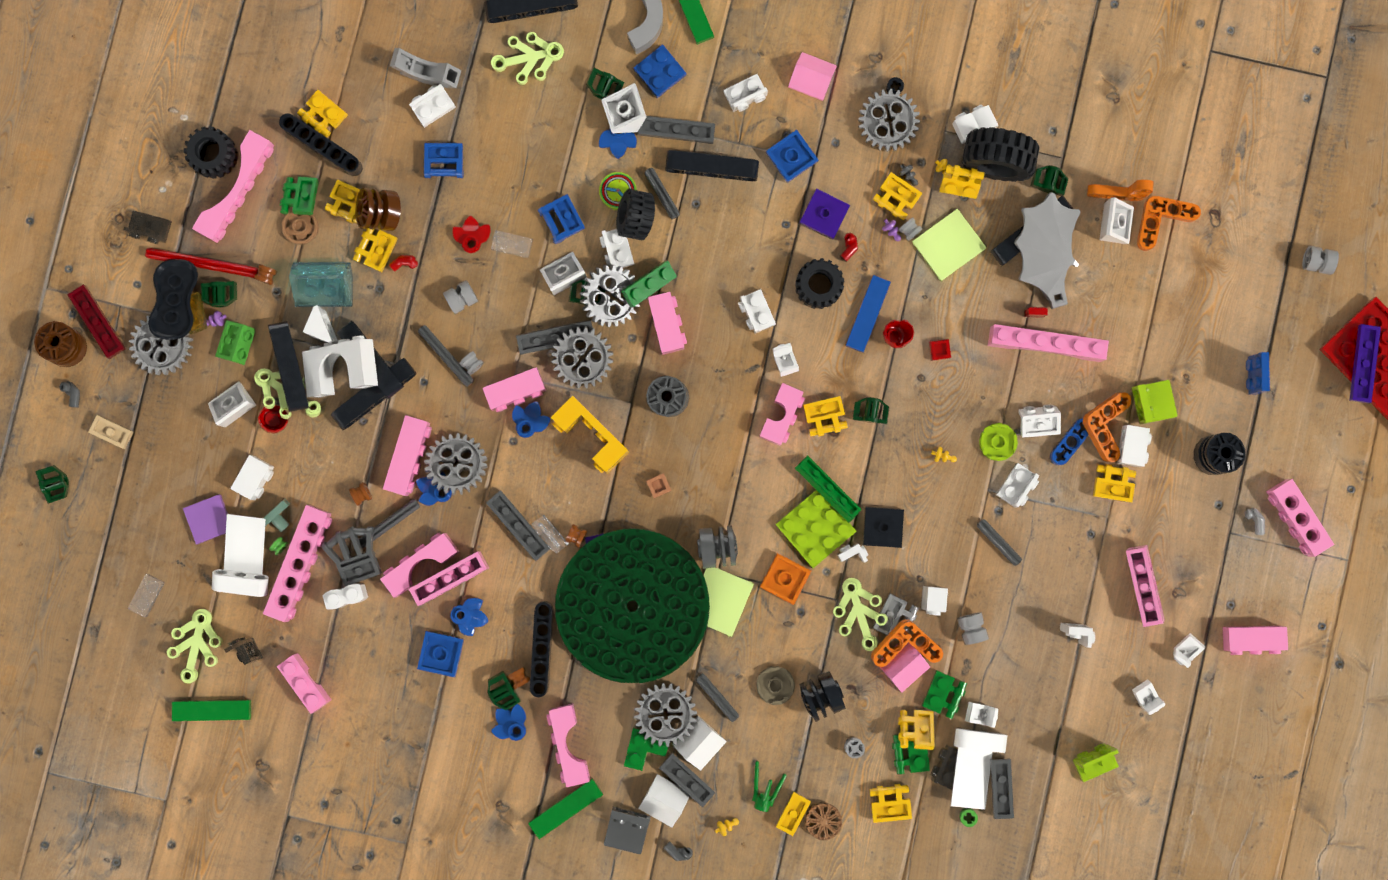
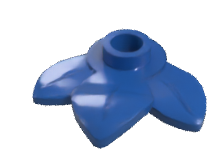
[599,129,637,159]
[512,402,550,438]
[416,471,452,506]
[450,598,489,636]
[491,704,526,741]

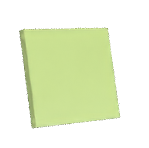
[912,209,986,281]
[704,568,754,637]

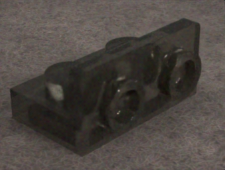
[123,211,172,244]
[224,637,263,665]
[930,744,958,790]

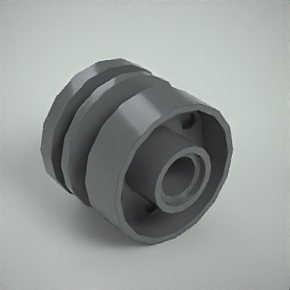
[646,376,690,417]
[697,526,738,569]

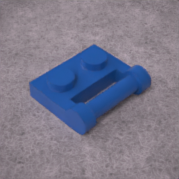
[424,143,464,178]
[538,194,585,244]

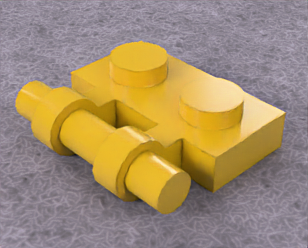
[297,89,348,137]
[939,165,985,199]
[872,172,922,220]
[325,180,360,224]
[352,228,398,273]
[803,396,848,437]
[1093,464,1136,503]
[898,710,935,750]
[869,784,912,823]

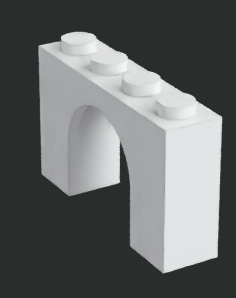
[302,336,378,398]

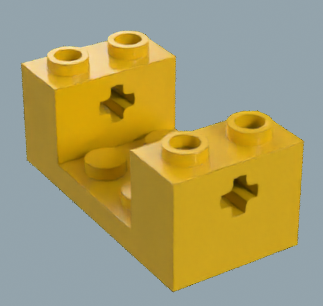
[551,396,629,474]

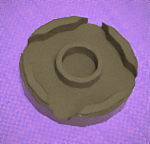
[756,666,795,705]

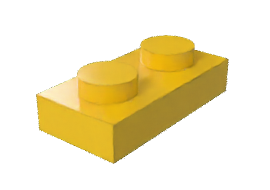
[775,791,811,836]

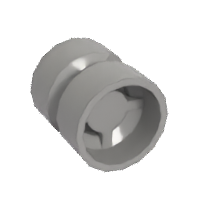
[1302,246,1339,275]
[443,280,479,314]
[957,612,989,645]

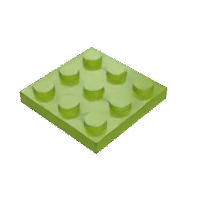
[775,490,857,569]

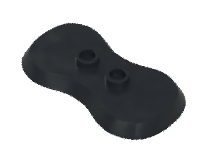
[148,259,198,340]

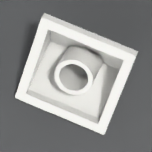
[602,83,646,133]
[1099,197,1134,244]
[540,252,587,295]
[303,305,338,344]
[208,381,256,427]
[672,715,727,771]
[638,774,690,827]

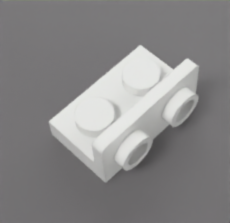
[723,74,768,112]
[409,84,456,128]
[599,229,634,269]
[738,289,776,333]
[1018,405,1061,438]
[996,463,1039,508]
[1060,623,1095,648]

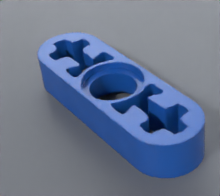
[1050,418,1092,465]

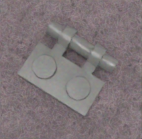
[872,593,919,640]

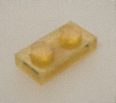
[189,292,207,335]

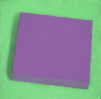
[183,495,228,544]

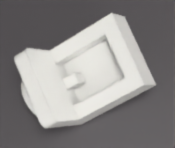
[772,343,799,377]
[837,544,868,563]
[1173,633,1205,668]
[1132,679,1165,715]
[965,702,998,728]

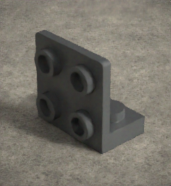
[604,807,651,854]

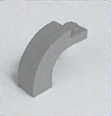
[627,0,663,55]
[390,48,462,88]

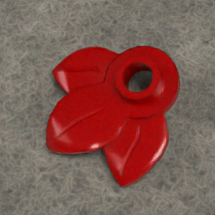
[453,216,491,254]

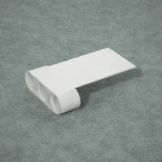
[212,514,269,597]
[951,728,1007,810]

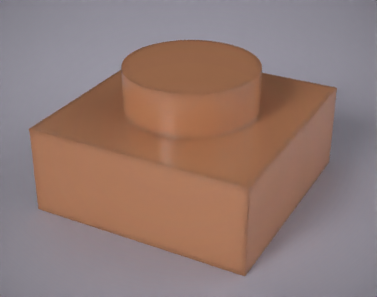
[646,473,671,498]

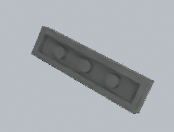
[638,116,715,144]
[516,320,593,355]
[486,490,551,561]

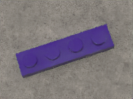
[1349,324,1381,403]

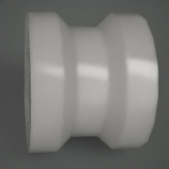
[899,217,923,241]
[459,351,484,375]
[844,737,865,758]

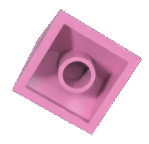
[788,52,837,101]
[879,642,930,693]

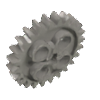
[858,89,920,152]
[580,264,640,327]
[129,316,193,375]
[551,326,613,388]
[424,433,488,495]
[634,683,697,747]

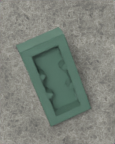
[264,498,290,532]

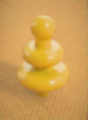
[935,159,951,174]
[931,447,957,463]
[714,818,739,837]

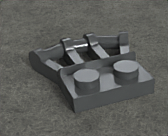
[321,526,382,586]

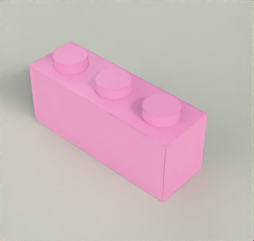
[648,292,687,355]
[483,367,546,412]
[1223,626,1288,655]

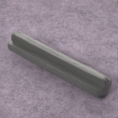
[644,168,680,219]
[977,519,1022,566]
[696,673,739,722]

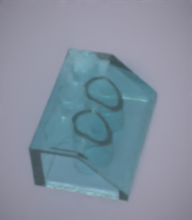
[289,262,353,307]

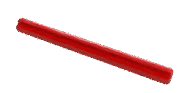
[145,248,259,278]

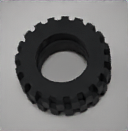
[962,127,1040,182]

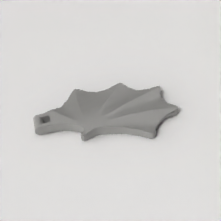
[1014,192,1080,309]

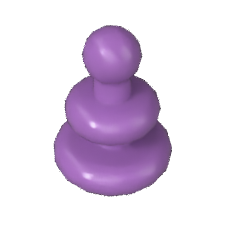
[882,219,901,241]
[202,311,226,327]

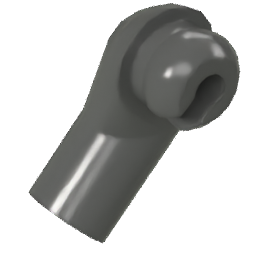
[59,381,80,408]
[663,842,693,861]

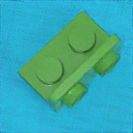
[215,320,256,365]

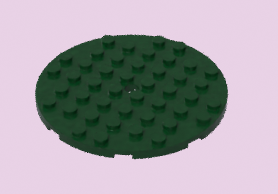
[555,528,710,683]

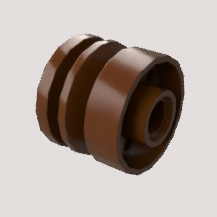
[355,188,401,231]
[34,321,87,368]

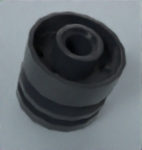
[1193,433,1245,475]
[799,671,846,722]

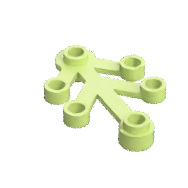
[491,32,564,85]
[254,368,321,419]
[833,578,888,651]
[167,609,223,683]

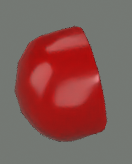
[883,320,914,348]
[258,405,288,434]

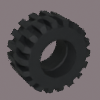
[184,126,238,179]
[616,189,655,241]
[795,258,845,309]

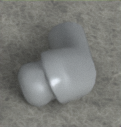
[1245,508,1265,535]

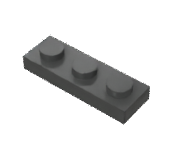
[659,753,715,808]
[990,758,1014,819]

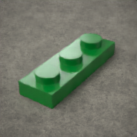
[621,260,677,307]

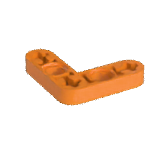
[1087,179,1154,201]
[1137,196,1201,251]
[1083,392,1131,462]
[871,619,943,667]

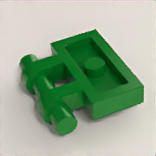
[280,177,319,215]
[921,670,967,719]
[892,734,930,774]

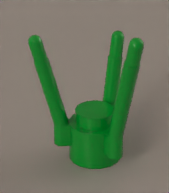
[752,761,787,812]

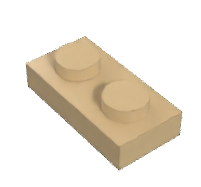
[88,415,133,449]

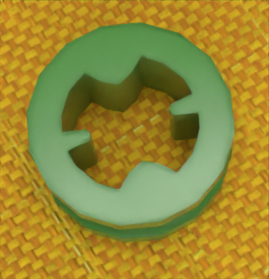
[269,537,289,556]
[959,808,978,827]

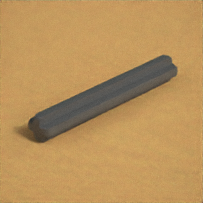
[418,325,474,387]
[359,499,420,549]

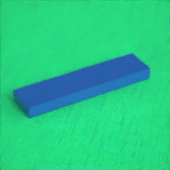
[845,275,891,353]

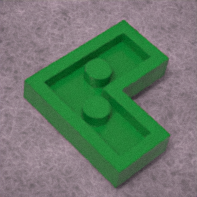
[624,728,668,771]

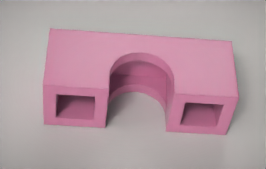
[759,383,805,446]
[277,653,331,714]

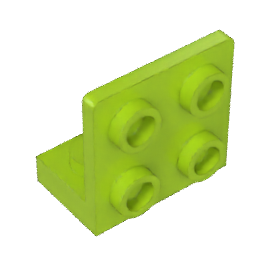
[1131,380,1178,425]
[1073,743,1119,782]

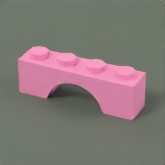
[381,532,459,598]
[547,703,590,787]

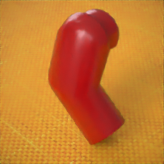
[840,233,858,262]
[389,255,418,272]

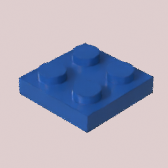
[634,44,687,98]
[766,130,819,183]
[1246,352,1270,395]
[417,631,464,677]

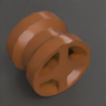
[254,264,277,285]
[349,482,372,506]
[565,524,587,548]
[507,667,530,690]

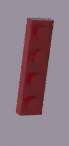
[67,284,126,359]

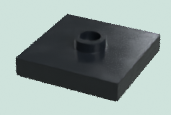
[863,507,904,548]

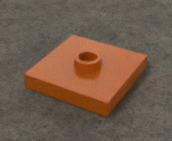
[760,553,811,605]

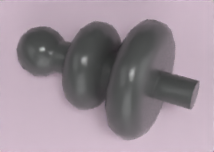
[899,164,918,186]

